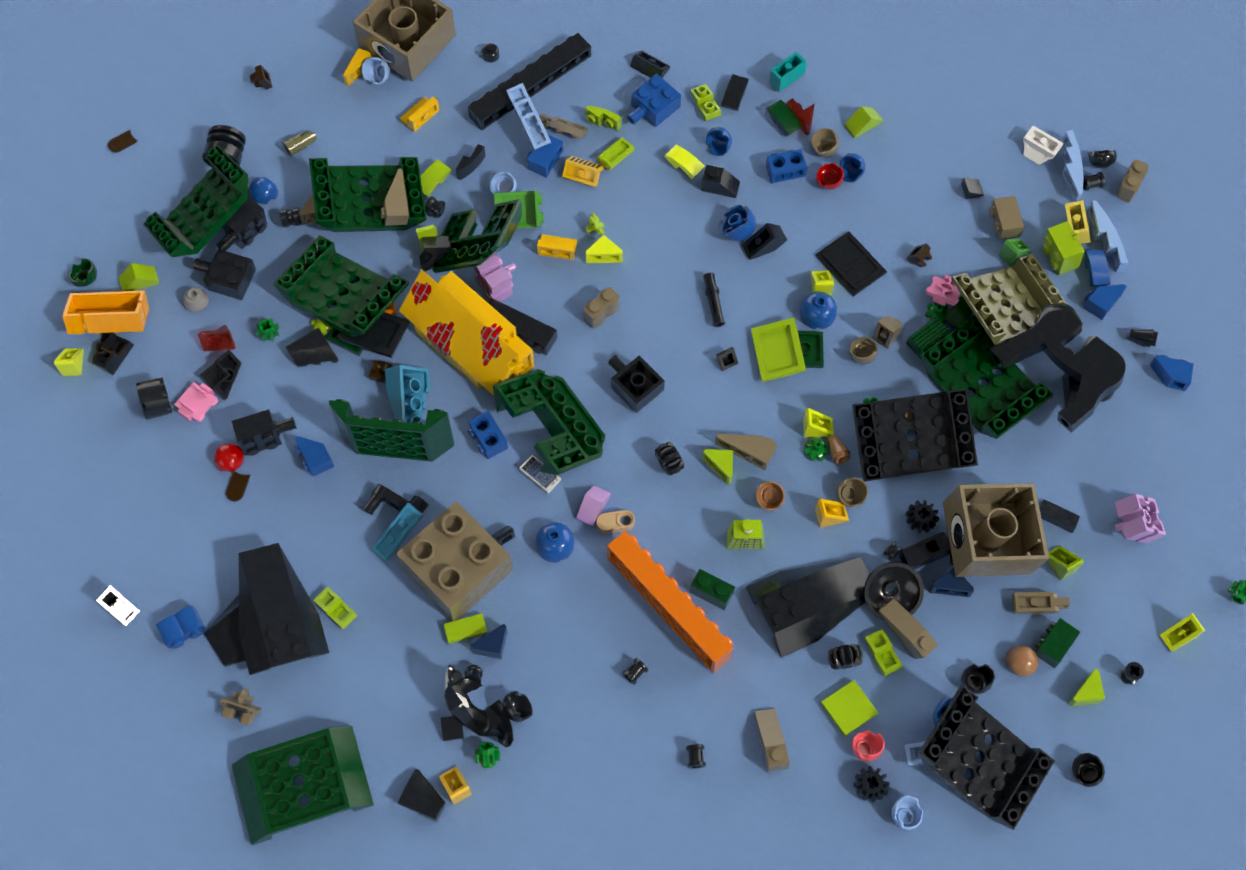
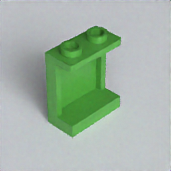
[494,190,544,229]

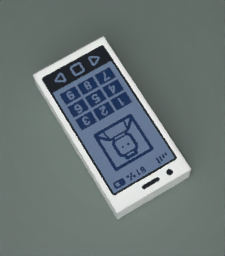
[519,455,561,494]

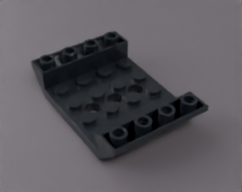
[852,388,978,482]
[918,685,1055,830]

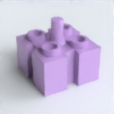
[473,254,516,302]
[1115,494,1166,543]

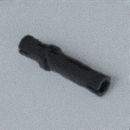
[703,272,725,327]

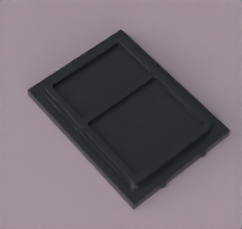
[815,231,887,297]
[336,312,410,358]

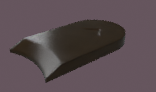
[108,129,138,153]
[226,471,250,502]

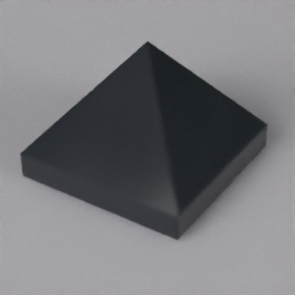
[716,347,738,371]

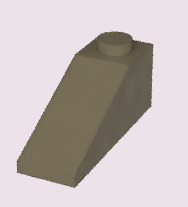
[380,169,409,226]
[715,434,778,470]
[878,599,938,659]
[754,708,790,773]

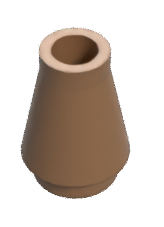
[827,435,850,464]

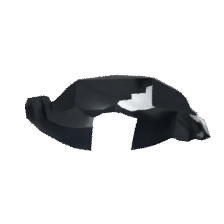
[444,665,514,748]

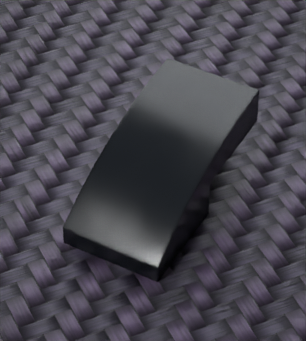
[721,74,749,111]
[456,144,486,180]

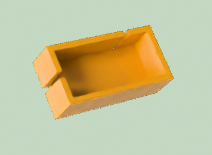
[62,290,149,334]

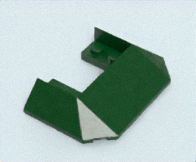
[432,199,523,273]
[493,369,605,475]

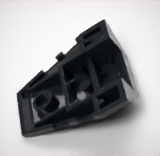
[204,594,246,667]

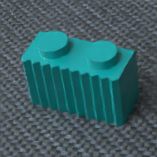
[769,52,807,92]

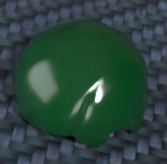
[69,258,97,287]

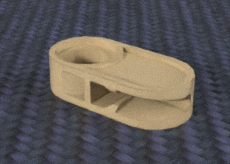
[596,510,635,534]

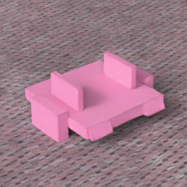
[926,275,960,306]
[174,382,218,422]

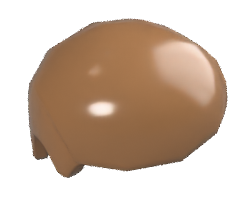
[755,481,785,511]
[1005,645,1039,677]

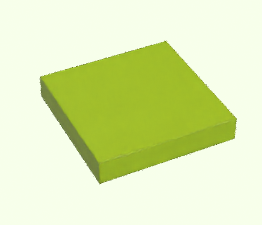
[821,680,878,737]

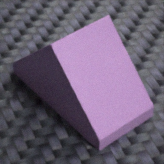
[576,486,611,527]

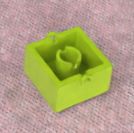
[1042,221,1085,276]

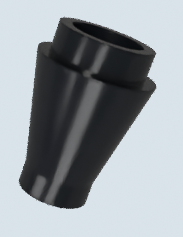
[1129,329,1158,347]

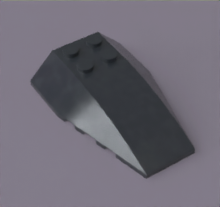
[238,543,329,676]
[746,557,870,658]

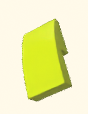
[664,145,705,179]

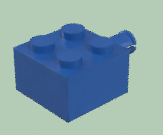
[627,73,681,127]

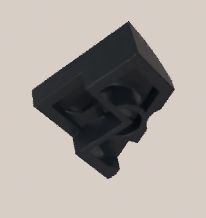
[286,328,339,367]
[92,332,134,375]
[199,350,242,401]
[398,769,446,822]

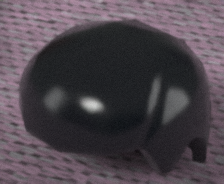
[1088,150,1117,168]
[961,663,995,694]
[503,691,533,723]
[1072,753,1105,788]

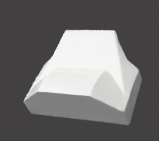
[1023,126,1064,165]

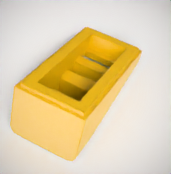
[343,48,371,86]

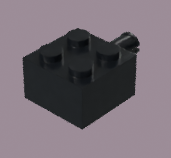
[216,196,267,251]
[193,249,256,300]
[608,355,665,413]
[231,409,297,456]

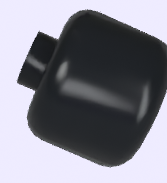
[482,43,499,63]

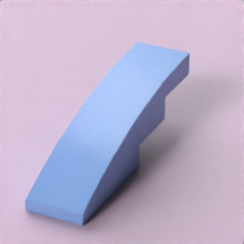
[506,83,551,150]
[1062,130,1084,202]
[1088,200,1128,272]

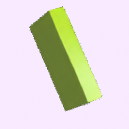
[597,137,635,171]
[444,613,488,644]

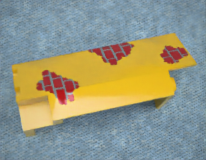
[399,269,535,395]

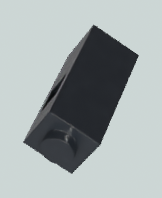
[899,532,951,570]

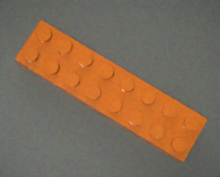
[607,531,734,674]

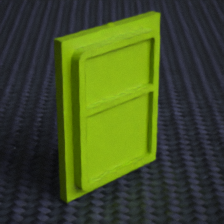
[751,317,806,382]

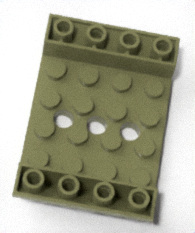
[951,254,1067,346]

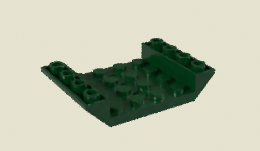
[143,144,248,257]
[309,157,427,232]
[273,235,409,337]
[920,315,1054,439]
[329,399,455,462]
[232,726,374,845]

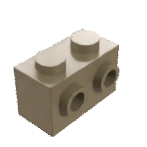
[989,196,1024,239]

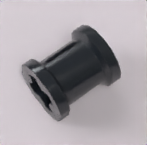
[1083,172,1105,191]
[622,658,649,685]
[1120,662,1144,685]
[464,665,483,691]
[686,744,706,769]

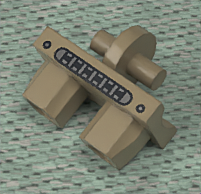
[219,688,262,725]

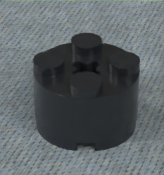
[136,377,173,420]

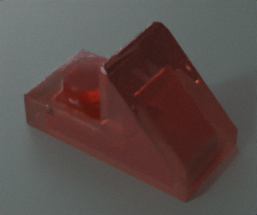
[786,98,815,135]
[198,324,236,351]

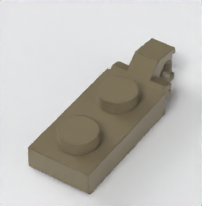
[540,113,588,139]
[1012,592,1070,614]

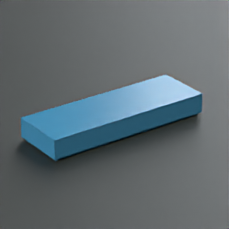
[371,503,424,561]

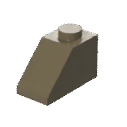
[873,315,904,349]

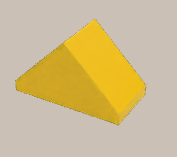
[815,499,849,528]
[439,766,472,805]

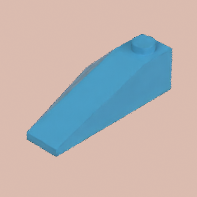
[385,365,430,423]

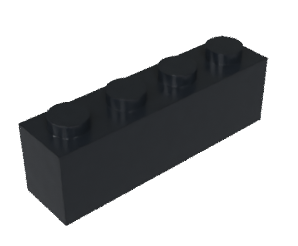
[489,298,557,356]

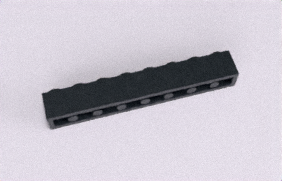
[468,33,591,130]

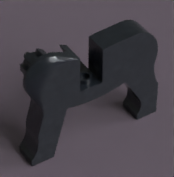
[989,303,1126,433]

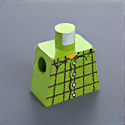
[727,519,765,549]

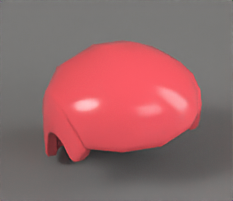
[851,730,885,762]

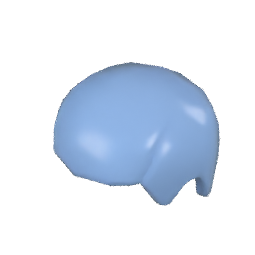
[361,57,390,85]
[490,172,517,195]
[891,795,923,831]

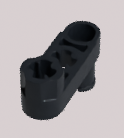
[362,484,429,515]

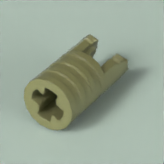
[283,130,317,156]

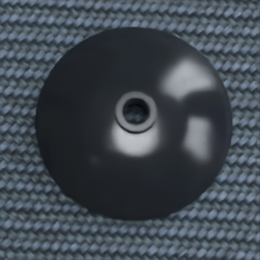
[864,562,924,620]

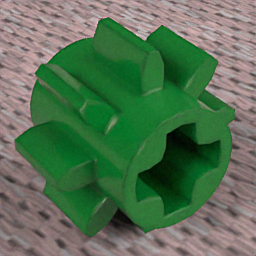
[256,318,279,342]
[1228,580,1246,605]
[474,742,500,768]

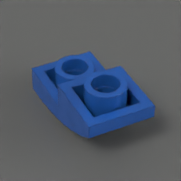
[1084,250,1111,286]

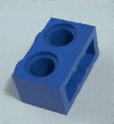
[766,149,807,184]
[468,411,508,459]

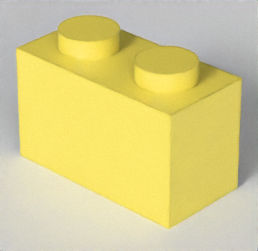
[1065,200,1090,244]

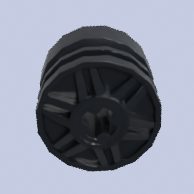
[202,125,246,168]

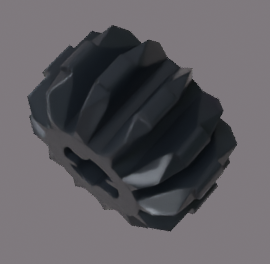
[655,442,684,476]
[905,500,939,533]
[828,644,863,670]
[853,766,890,803]

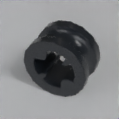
[883,542,902,561]

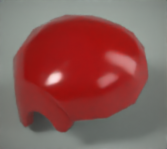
[816,163,844,190]
[214,443,244,472]

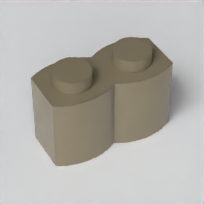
[1117,159,1148,203]
[583,287,620,328]

